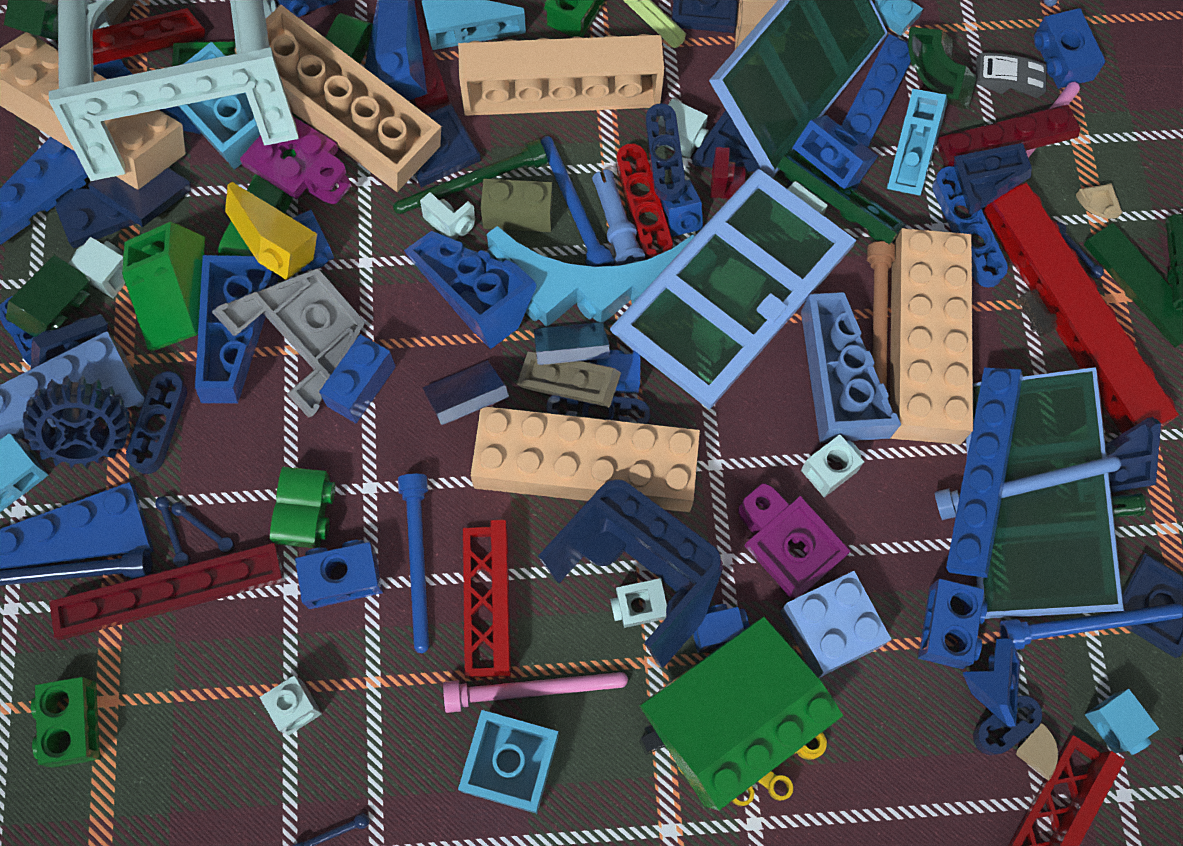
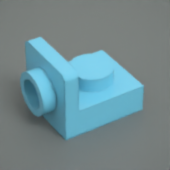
[874,0,923,36]

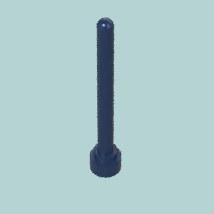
[0,548,153,586]

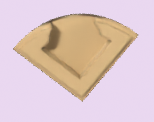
[1076,183,1122,219]
[1016,723,1058,781]

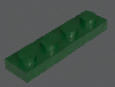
[777,149,906,245]

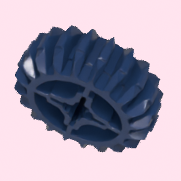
[22,375,130,470]

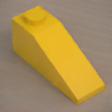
[225,182,317,280]

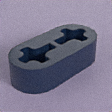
[973,696,1042,755]

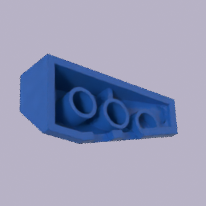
[364,0,428,100]
[404,231,537,349]

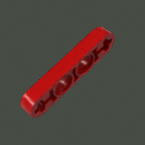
[616,144,673,260]

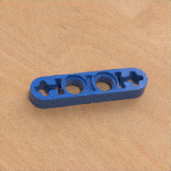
[932,166,1008,288]

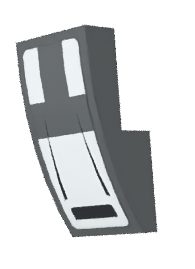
[975,53,1046,98]

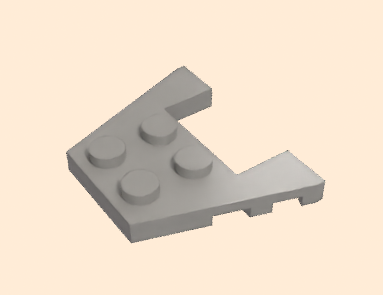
[212,268,365,418]

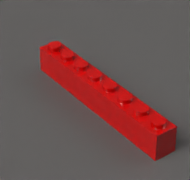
[983,182,1179,434]

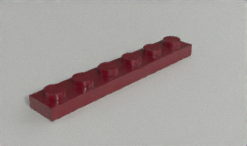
[49,543,285,640]

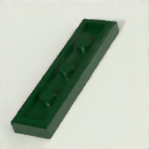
[1083,223,1183,348]

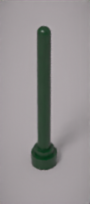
[393,139,548,214]

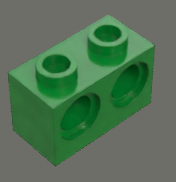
[544,0,607,38]
[31,677,100,768]

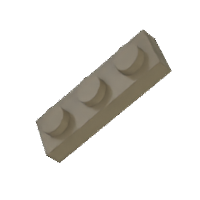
[517,351,621,407]

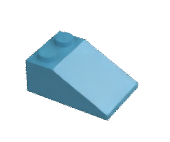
[178,42,260,170]

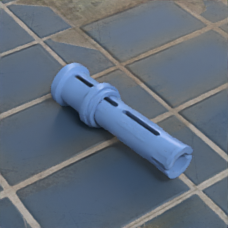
[592,169,645,266]

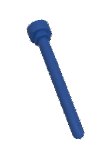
[540,136,616,267]
[398,474,429,653]
[999,603,1183,650]

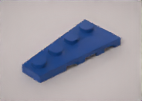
[0,137,88,245]
[0,482,155,571]

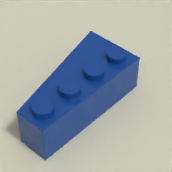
[195,255,279,404]

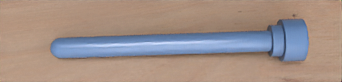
[935,456,1121,520]

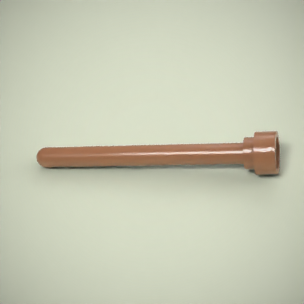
[867,241,895,390]

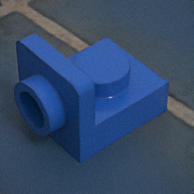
[660,179,703,236]

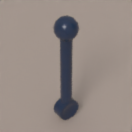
[1056,222,1104,278]
[155,496,190,567]
[171,502,235,553]
[293,813,370,846]

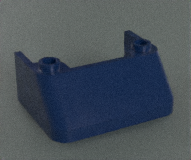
[538,480,723,669]

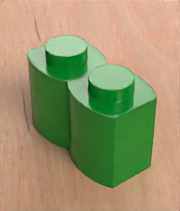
[270,467,335,548]

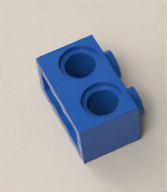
[918,579,987,669]

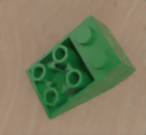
[122,222,205,351]

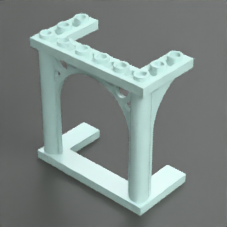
[49,0,299,181]

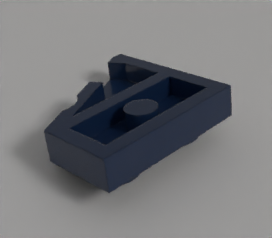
[692,110,781,172]
[954,143,1032,214]
[55,189,136,249]
[30,314,108,370]
[1080,417,1161,493]

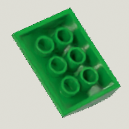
[639,617,844,811]

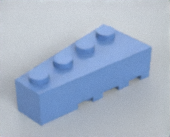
[801,292,901,443]
[0,331,146,439]

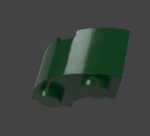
[908,27,976,109]

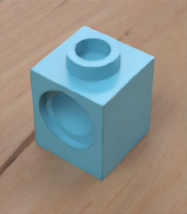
[1085,689,1159,755]

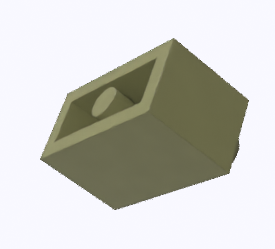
[481,179,553,232]

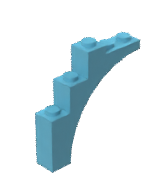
[487,226,717,327]

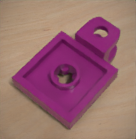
[240,116,351,204]
[738,484,851,600]

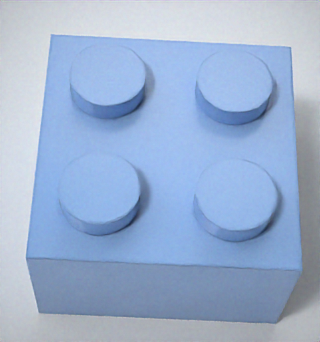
[780,571,892,678]

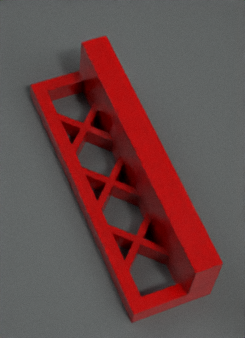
[463,520,511,678]
[1008,735,1125,846]

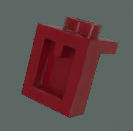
[710,147,746,199]

